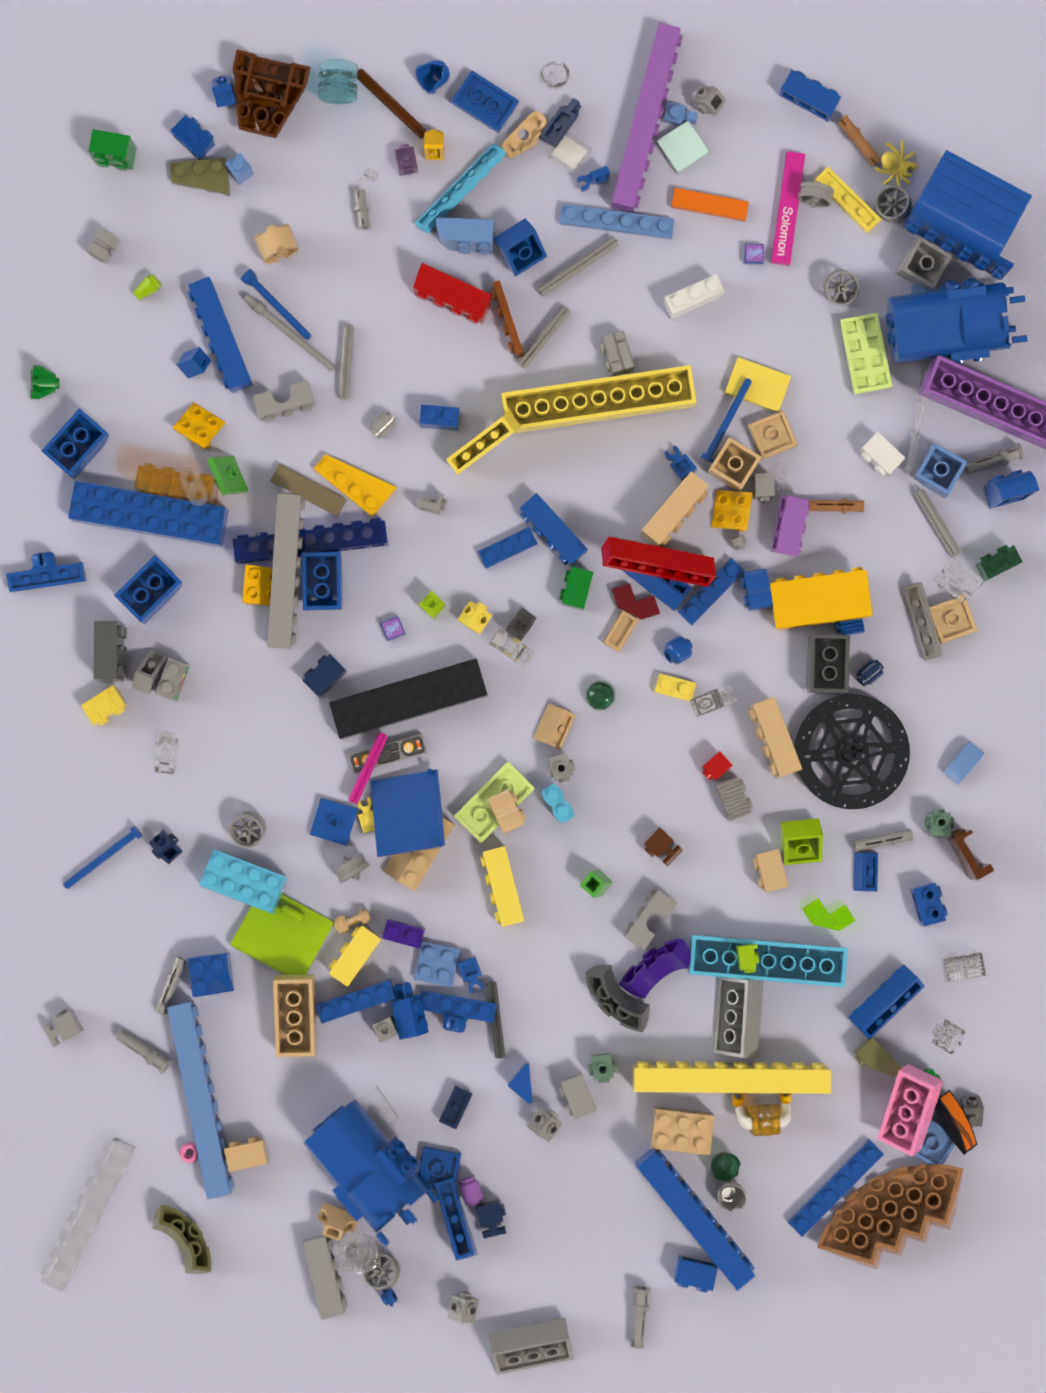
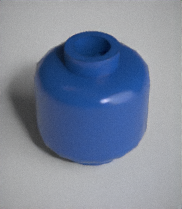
[663,636,693,664]

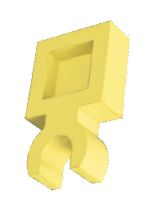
[358,797,375,833]

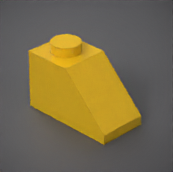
[424,129,444,160]

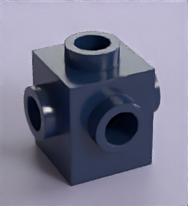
[149,830,183,864]

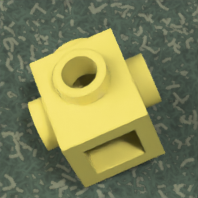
[457,601,492,634]

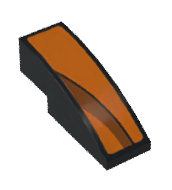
[934,1089,978,1155]

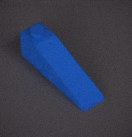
[434,1178,478,1261]

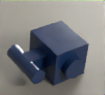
[476,1199,507,1239]

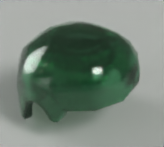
[586,681,616,710]
[710,1152,741,1182]

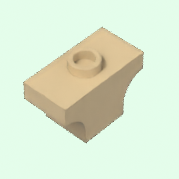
[318,1202,358,1242]

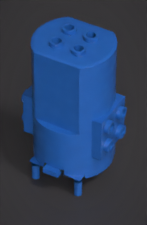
[886,278,1028,364]
[304,1099,439,1247]

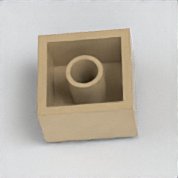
[707,437,762,492]

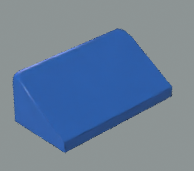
[853,852,878,891]

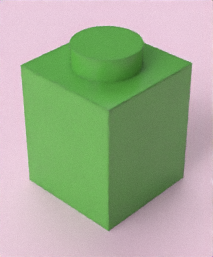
[580,870,613,898]

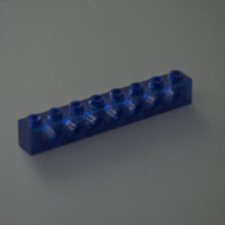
[232,518,389,564]

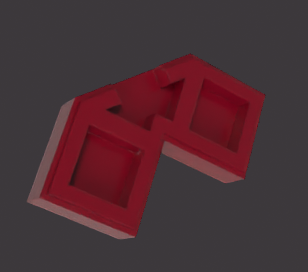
[612,583,660,620]

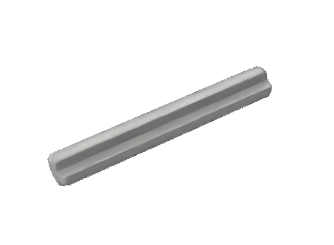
[518,305,570,369]
[338,324,354,399]
[914,489,961,557]

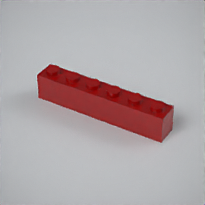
[601,536,716,587]

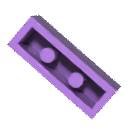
[770,495,810,557]

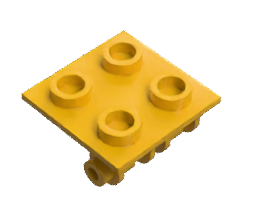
[172,402,226,449]
[711,490,753,532]
[242,565,272,606]

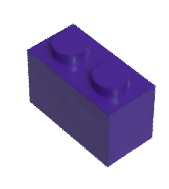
[382,919,425,949]

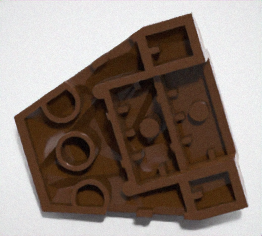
[233,49,311,139]

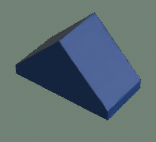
[507,1062,532,1104]

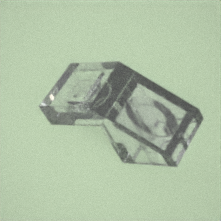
[690,684,737,717]

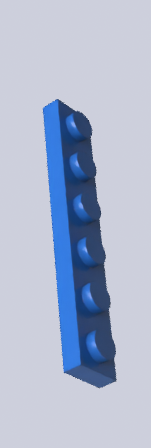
[788,1139,884,1237]

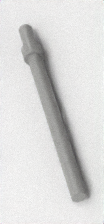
[243,294,335,371]

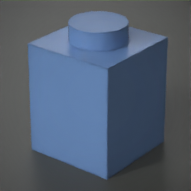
[225,152,254,185]

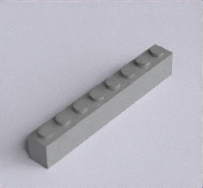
[267,492,305,649]

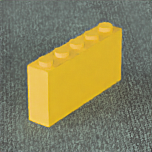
[770,567,874,630]

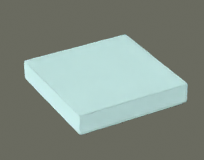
[656,121,709,174]

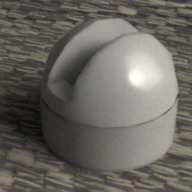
[729,535,746,550]

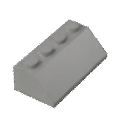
[713,977,763,1058]
[488,1318,574,1375]

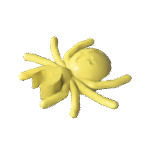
[875,141,918,187]

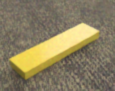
[814,167,881,234]

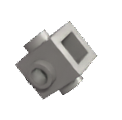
[692,85,727,115]
[547,753,576,783]
[527,1107,562,1142]
[448,1291,479,1323]

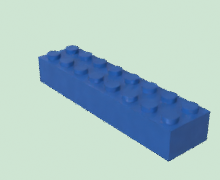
[68,481,229,548]
[635,1148,755,1291]

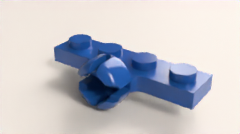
[6,552,86,593]
[420,990,497,1033]

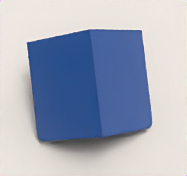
[176,347,211,378]

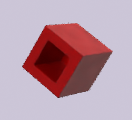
[702,751,733,781]

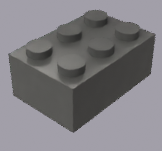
[93,621,127,682]
[807,634,850,695]

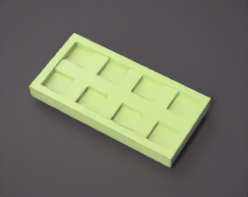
[839,313,892,395]

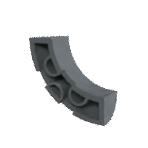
[585,965,650,1032]

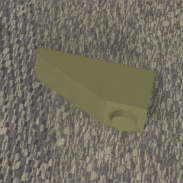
[854,1037,902,1077]

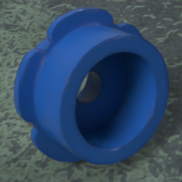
[381,1288,398,1307]

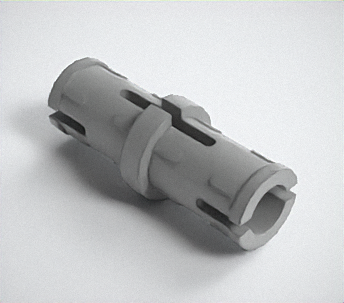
[353,189,370,230]

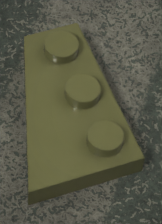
[170,157,230,196]

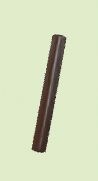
[355,69,427,139]

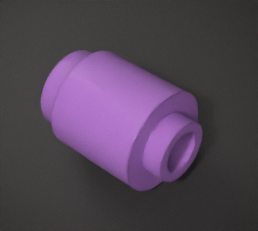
[459,1176,483,1207]

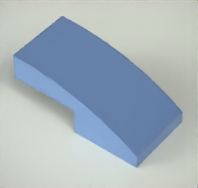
[943,741,984,784]

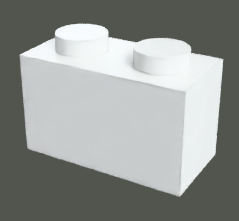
[859,432,905,477]

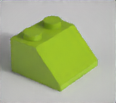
[781,818,823,865]

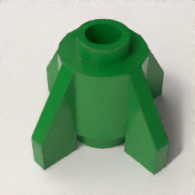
[30,365,60,399]

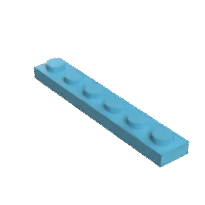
[414,144,506,234]

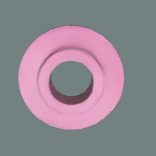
[180,1143,198,1163]

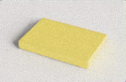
[725,357,791,413]

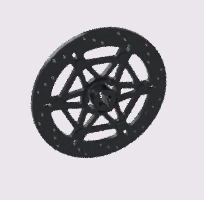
[794,694,910,809]

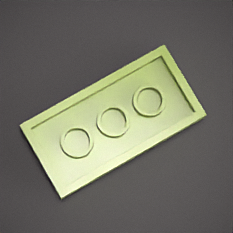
[454,762,535,843]

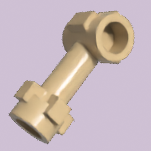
[334,909,371,934]

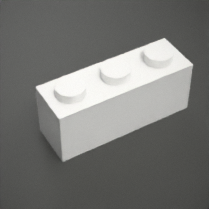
[663,274,724,319]

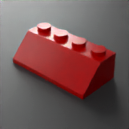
[413,263,492,324]

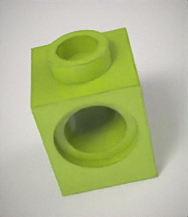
[418,591,446,620]

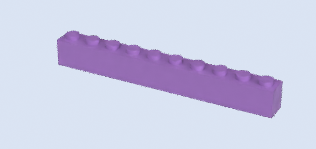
[611,22,683,213]

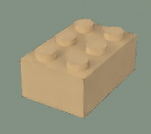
[650,1107,714,1155]

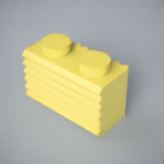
[81,685,128,727]

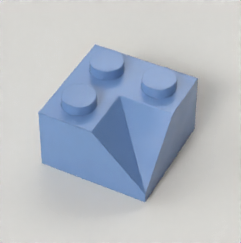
[915,443,968,498]

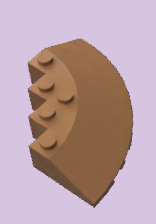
[817,1164,964,1269]

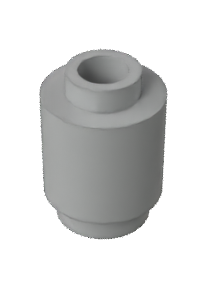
[368,411,396,439]

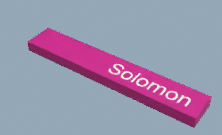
[771,151,805,266]

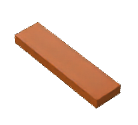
[671,188,749,222]

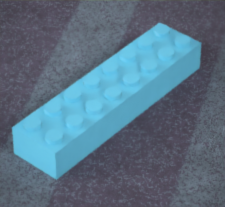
[688,934,848,987]

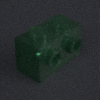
[975,545,1023,582]

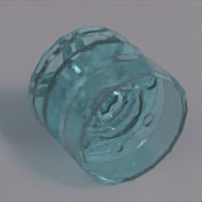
[318,59,358,104]

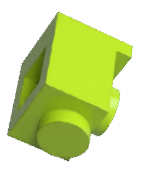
[736,944,759,973]

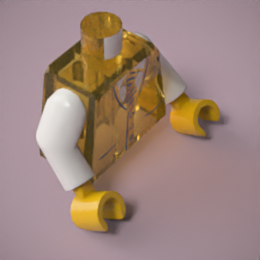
[732,1093,792,1136]

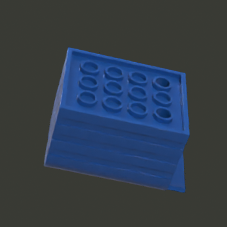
[903,150,1032,280]

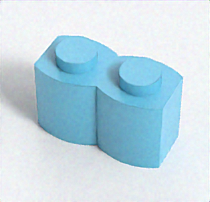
[542,783,574,824]

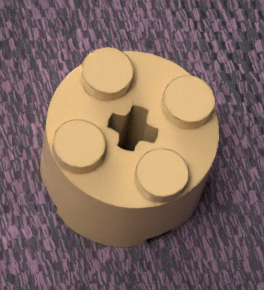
[254,224,299,264]

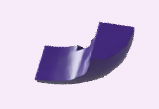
[618,939,691,999]

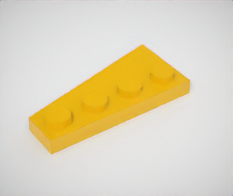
[314,454,397,518]

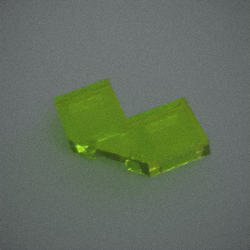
[802,898,856,931]

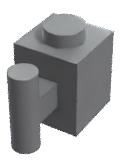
[42,1009,84,1047]

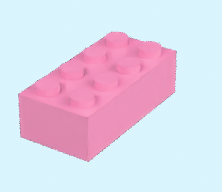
[877,1064,943,1156]

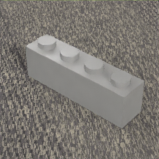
[302,1235,348,1320]

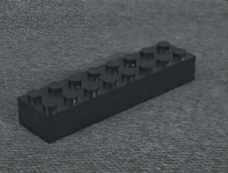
[329,658,488,740]

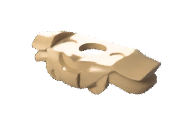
[501,111,547,158]

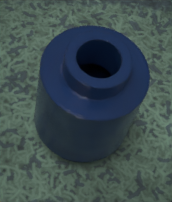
[855,659,884,687]

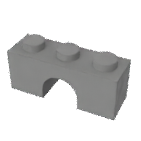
[253,380,316,422]
[624,889,677,950]

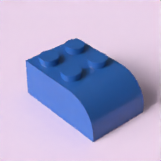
[41,408,109,479]
[983,470,1039,509]
[302,552,343,611]
[114,555,183,625]

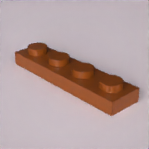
[490,280,523,358]

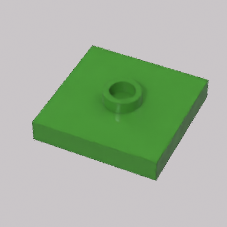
[207,456,249,495]

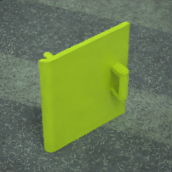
[230,894,334,975]

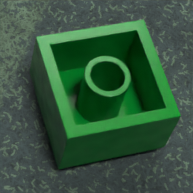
[88,129,137,171]

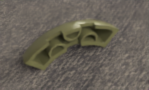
[152,1205,211,1274]

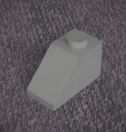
[132,649,168,695]

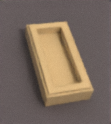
[603,610,639,653]

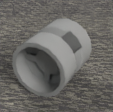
[85,228,120,264]

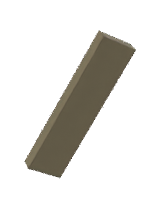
[270,464,347,517]

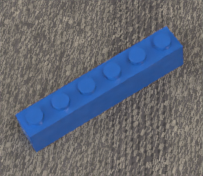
[187,277,253,393]

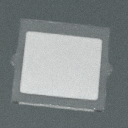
[547,132,592,174]

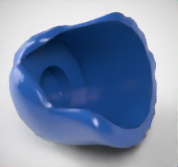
[415,60,450,94]

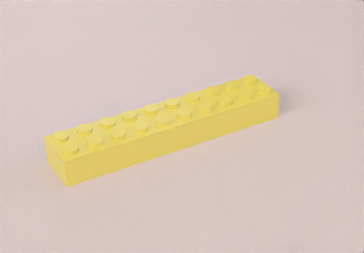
[501,365,696,434]
[632,1061,831,1094]

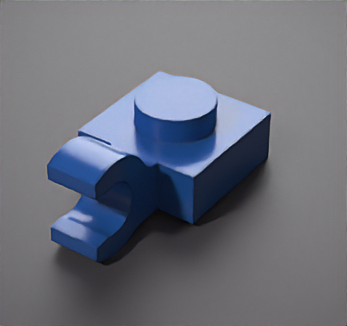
[577,166,610,192]

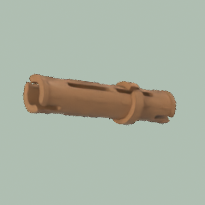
[837,115,881,167]
[807,498,864,514]

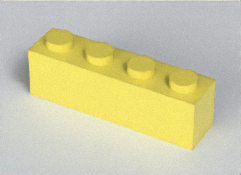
[446,411,521,475]
[480,846,524,927]

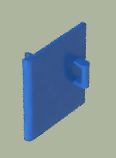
[371,769,445,857]

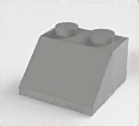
[896,237,952,289]

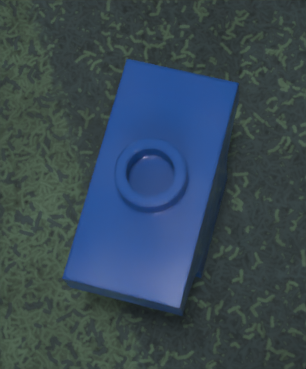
[212,75,236,107]

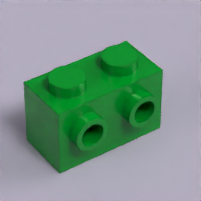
[559,566,594,611]

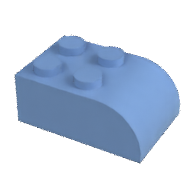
[436,217,494,255]

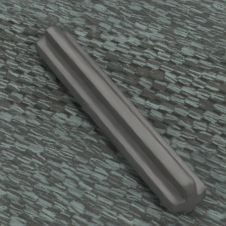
[486,982,505,1059]

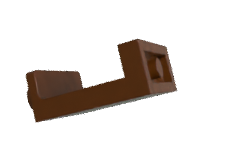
[947,828,995,880]

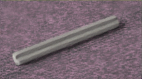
[537,236,618,297]

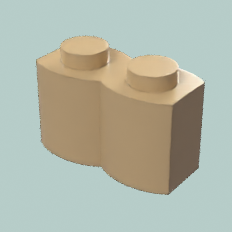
[487,789,526,834]

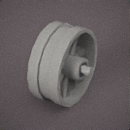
[798,181,834,208]
[876,185,912,223]
[823,269,859,306]
[229,811,266,848]
[333,853,370,884]
[363,1253,401,1289]

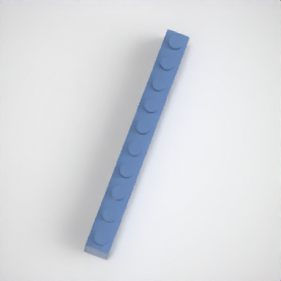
[167,1001,235,1199]

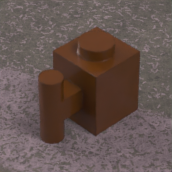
[643,827,683,867]

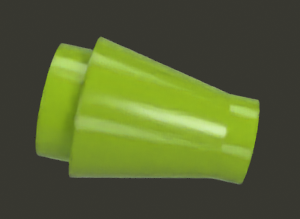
[133,274,162,300]

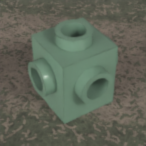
[925,809,954,837]
[588,1053,617,1083]

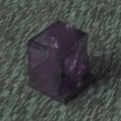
[395,144,418,176]

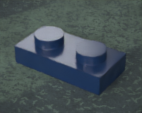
[439,1085,473,1129]

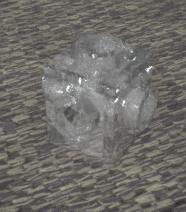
[932,1019,965,1055]

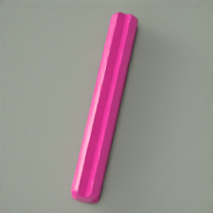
[348,732,388,804]

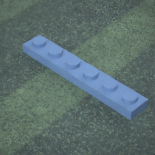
[559,204,674,239]

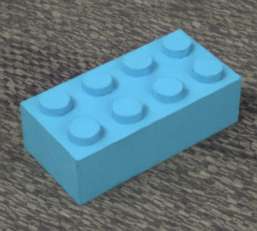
[199,849,288,915]

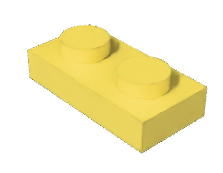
[654,673,696,702]

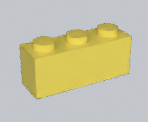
[328,925,382,987]

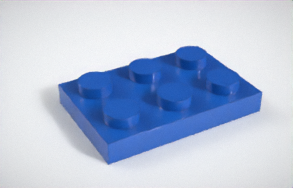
[451,71,519,134]

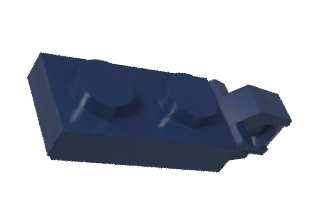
[540,98,582,148]

